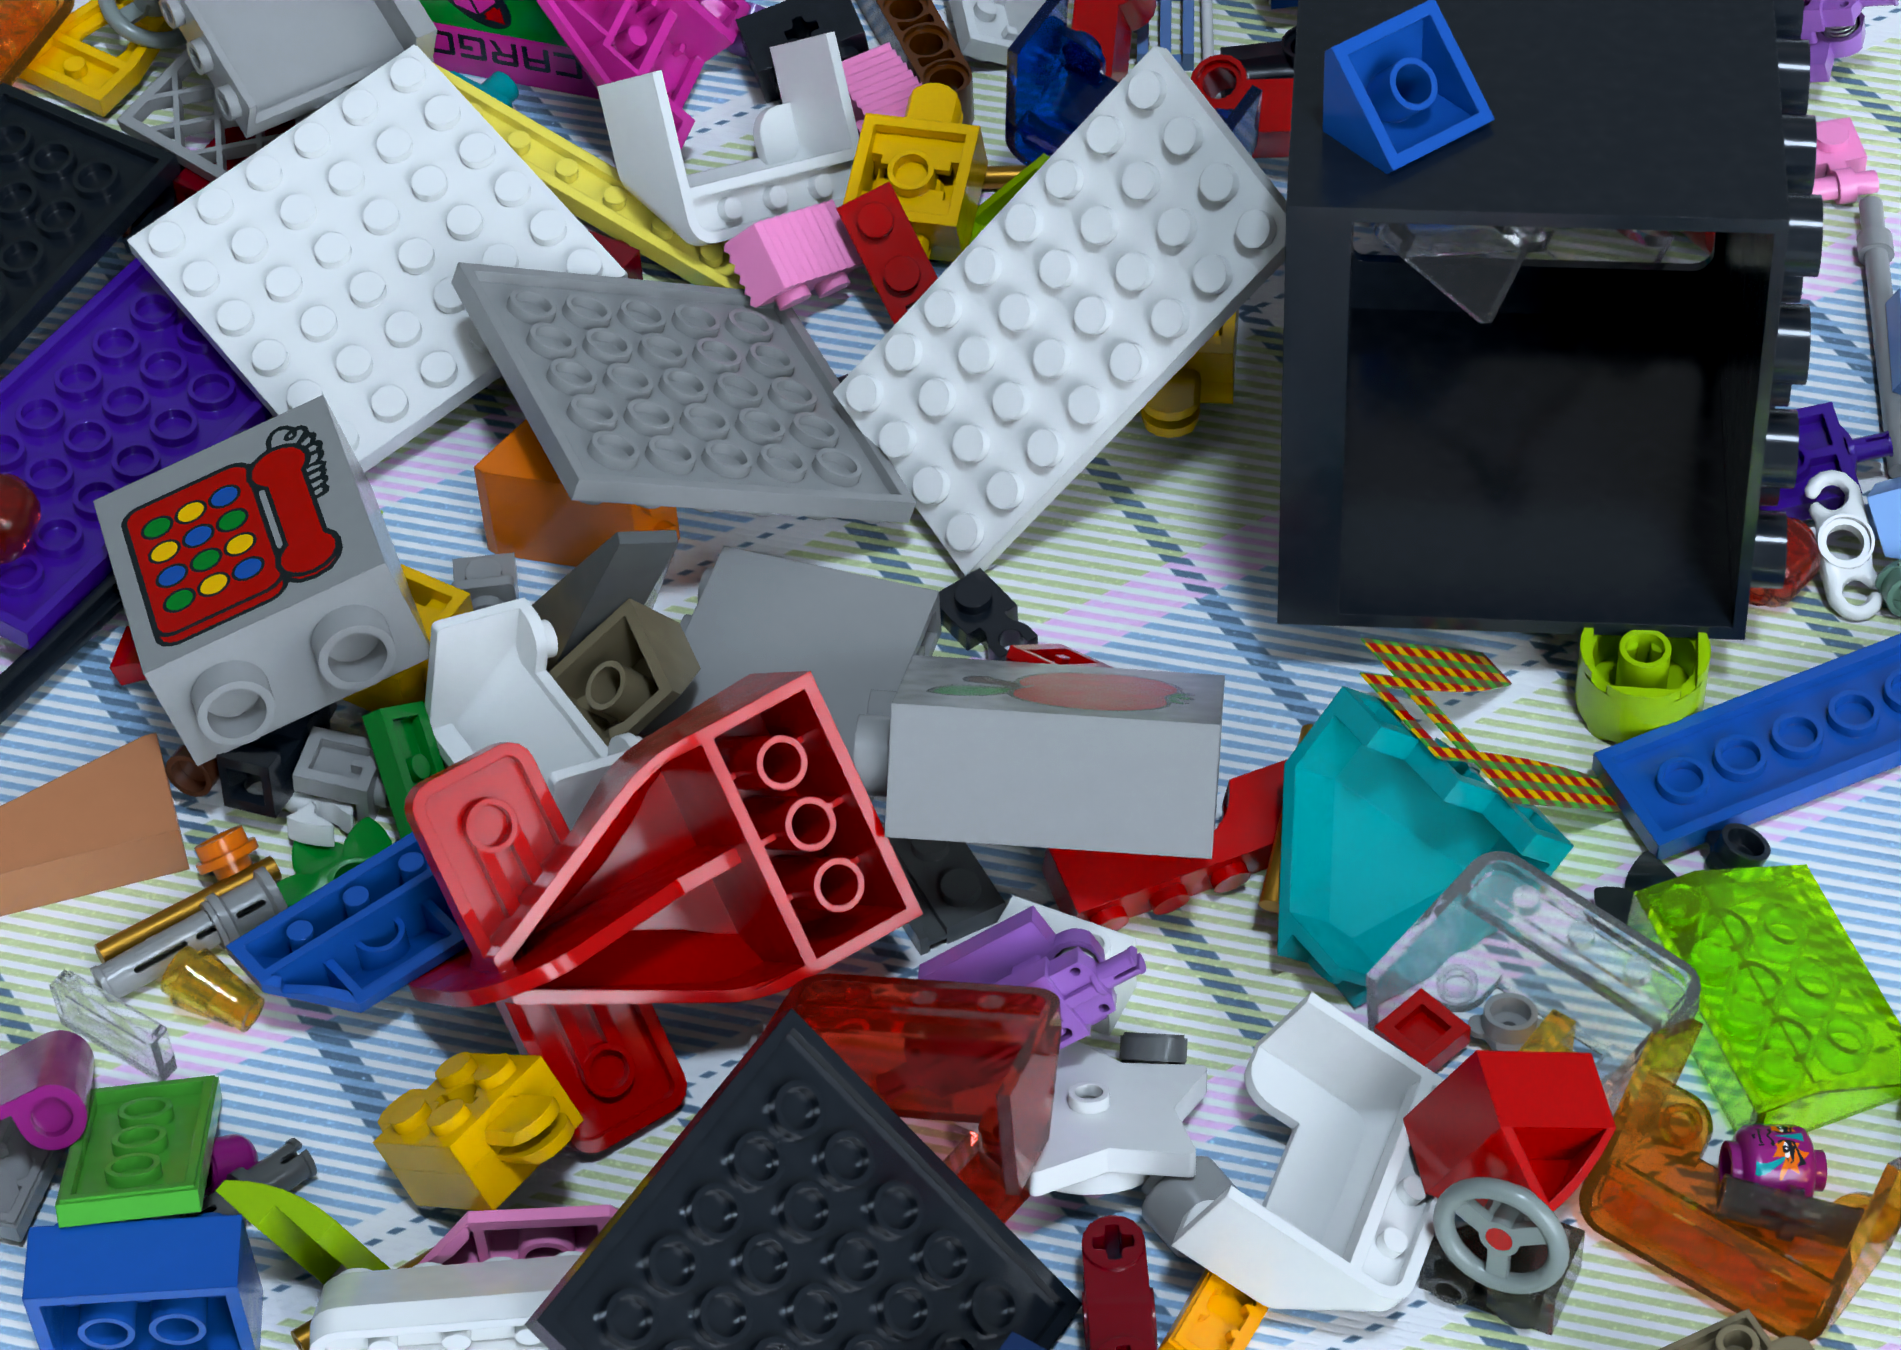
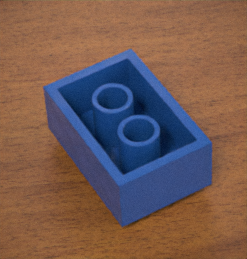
[22,1212,263,1350]

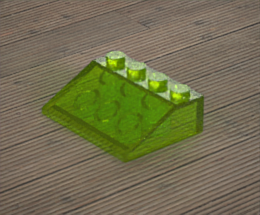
[1625,864,1901,1132]

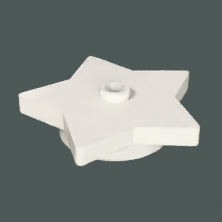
[952,1041,1207,1196]

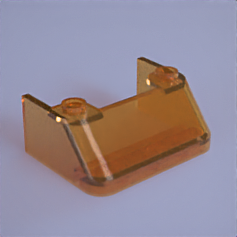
[1579,1017,1901,1342]

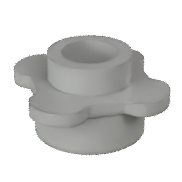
[1468,993,1550,1051]

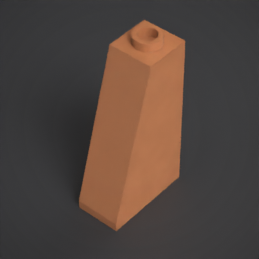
[0,733,190,917]

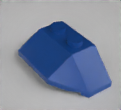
[226,832,468,1013]

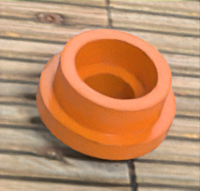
[194,825,259,881]

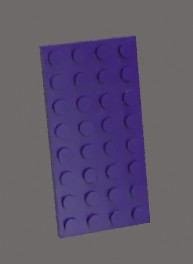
[0,258,273,650]

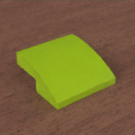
[216,1180,390,1285]

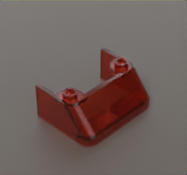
[763,973,1062,1195]

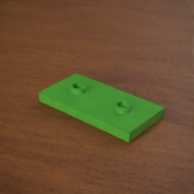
[55,1075,222,1228]

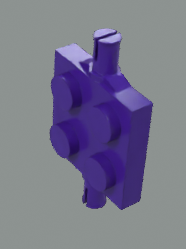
[1759,402,1894,524]

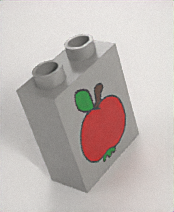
[853,655,1225,859]

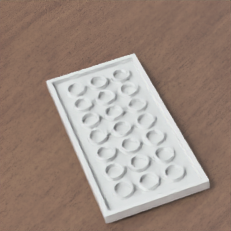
[833,46,1286,576]

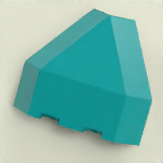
[1277,686,1574,1008]

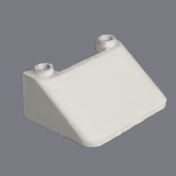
[425,597,643,831]

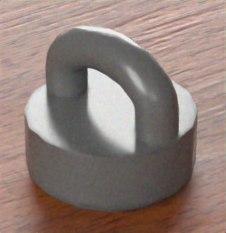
[1119,1032,1188,1065]

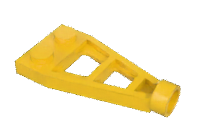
[13,0,173,117]

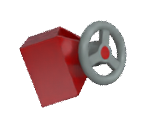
[1403,1050,1616,1294]

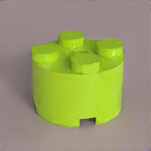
[1575,628,1711,743]

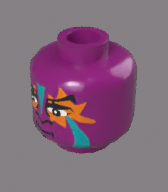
[1718,1123,1827,1216]

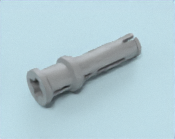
[90,866,288,1005]

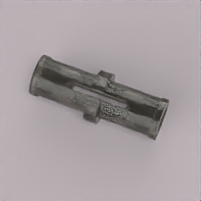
[1714,1173,1866,1253]

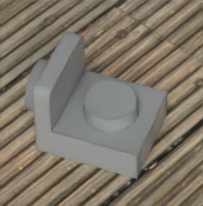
[451,552,519,611]
[292,726,390,822]

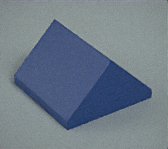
[1323,0,1495,174]

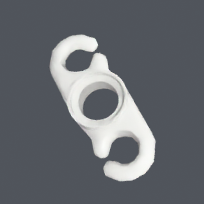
[1804,470,1884,621]

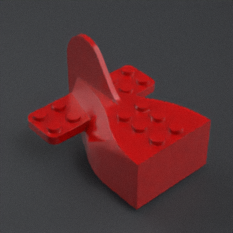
[404,671,923,1153]

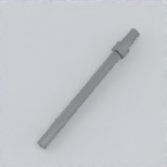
[1856,196,1901,478]

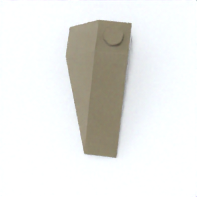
[549,598,701,747]

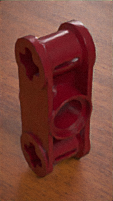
[1082,1215,1158,1350]

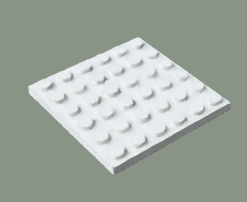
[127,45,628,473]

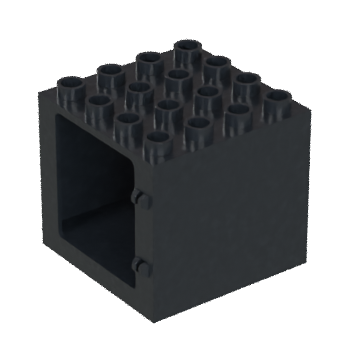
[1277,0,1823,640]

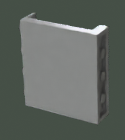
[159,0,437,139]
[636,546,942,802]

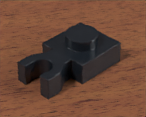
[939,568,1038,661]

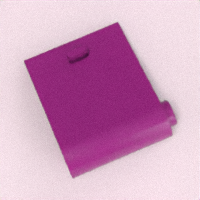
[0,1030,95,1150]

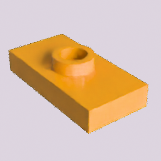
[1158,1269,1269,1350]

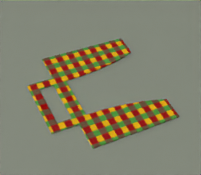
[1359,638,1622,812]

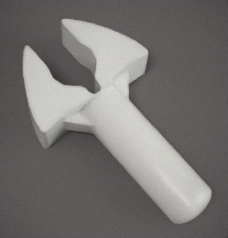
[255,781,354,847]

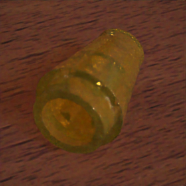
[160,946,265,1032]

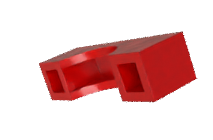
[1042,759,1287,931]

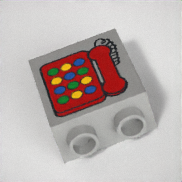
[93,395,430,766]

